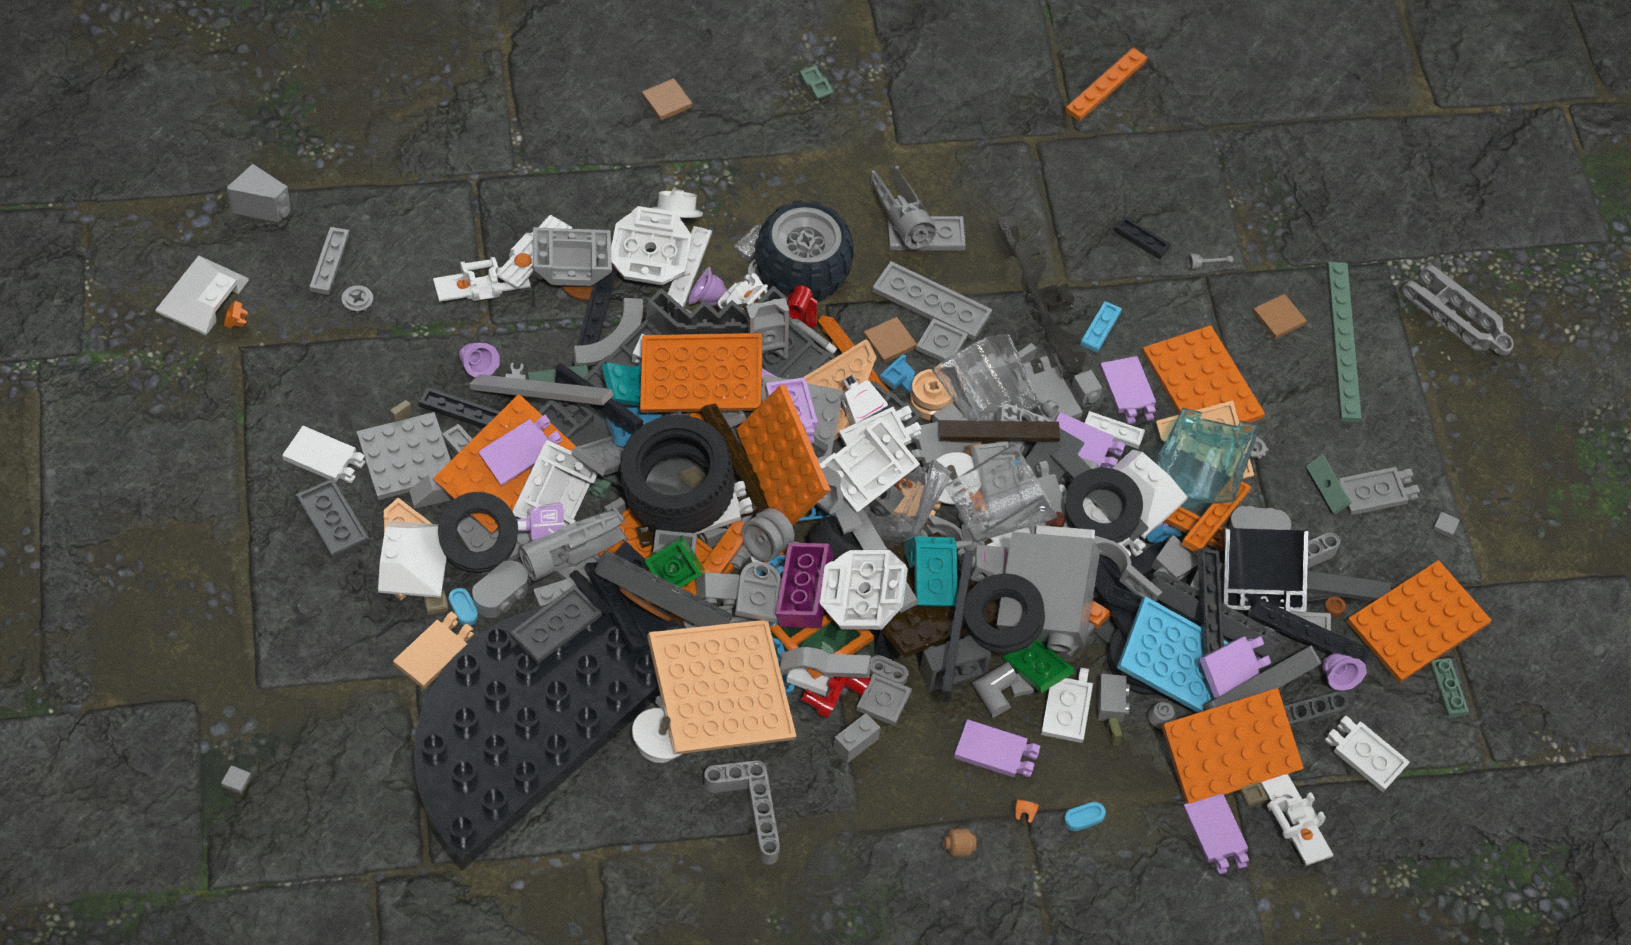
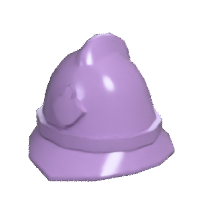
[689,267,727,305]
[459,343,500,377]
[1322,654,1367,691]

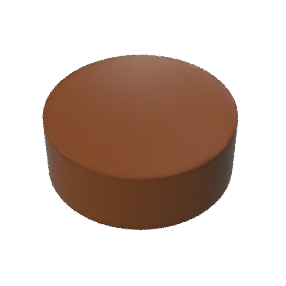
[1324,596,1346,618]

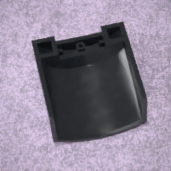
[1222,527,1308,612]

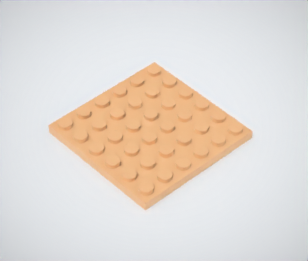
[647,620,796,755]

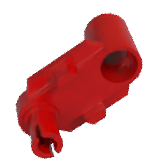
[787,286,817,328]
[801,676,871,719]

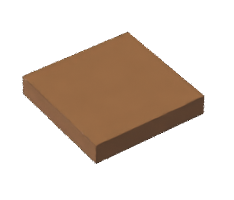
[642,78,692,121]
[1253,294,1307,339]
[863,317,917,363]

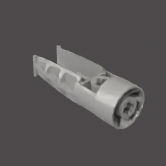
[870,166,937,249]
[519,506,627,581]

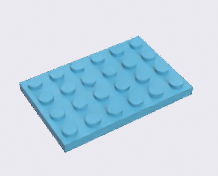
[1117,597,1229,713]

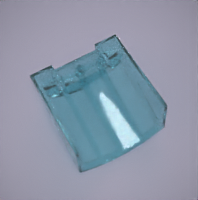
[1158,408,1260,503]

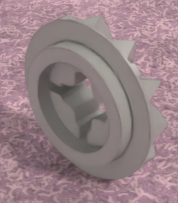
[342,286,373,313]

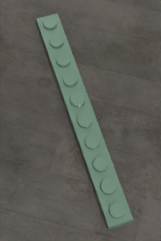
[1327,262,1361,423]

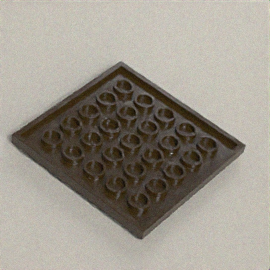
[864,532,1000,658]

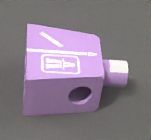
[516,502,564,540]

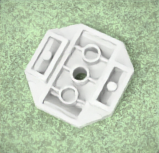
[611,206,692,285]
[820,550,908,629]

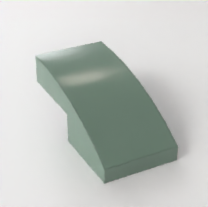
[799,65,834,100]

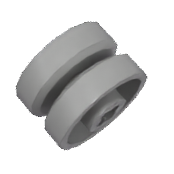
[742,508,795,561]

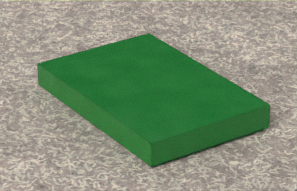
[1003,641,1074,693]

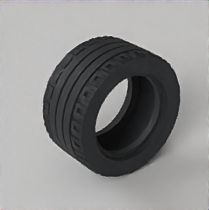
[620,415,735,533]

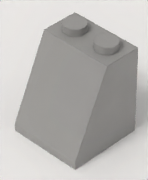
[227,164,291,222]

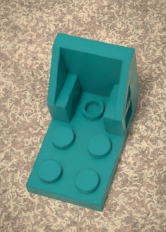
[602,363,642,406]
[904,536,957,607]

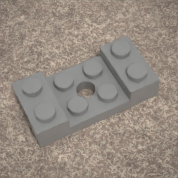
[746,298,789,359]
[817,466,844,515]

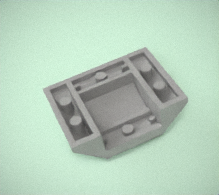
[533,227,612,286]

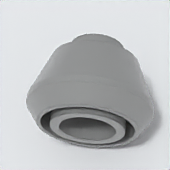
[1148,702,1177,729]

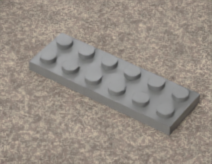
[872,261,992,341]

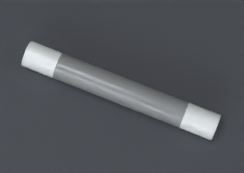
[789,317,837,354]

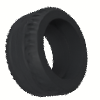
[809,517,863,562]

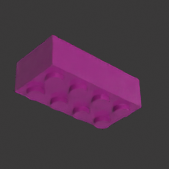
[776,543,834,628]

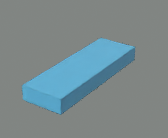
[1080,301,1122,353]

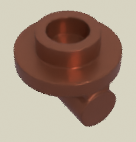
[1046,512,1066,527]

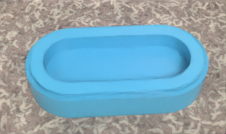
[449,588,478,625]
[1064,802,1106,831]

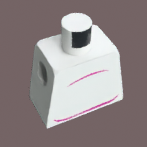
[840,375,888,425]

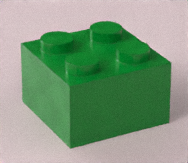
[645,535,705,588]

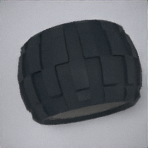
[755,200,854,302]

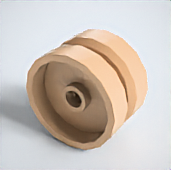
[910,369,955,420]

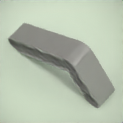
[704,761,780,865]

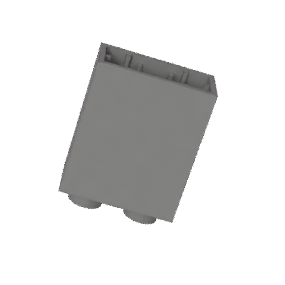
[997,532,1100,653]

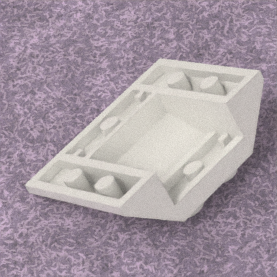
[155,256,249,335]
[820,417,920,513]
[512,439,598,527]
[1112,450,1188,539]
[378,521,447,598]

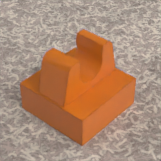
[224,301,248,329]
[1015,799,1038,822]

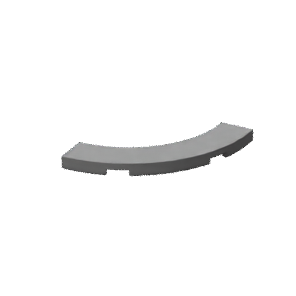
[573,298,643,366]

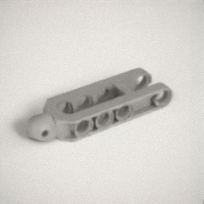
[1402,265,1513,356]

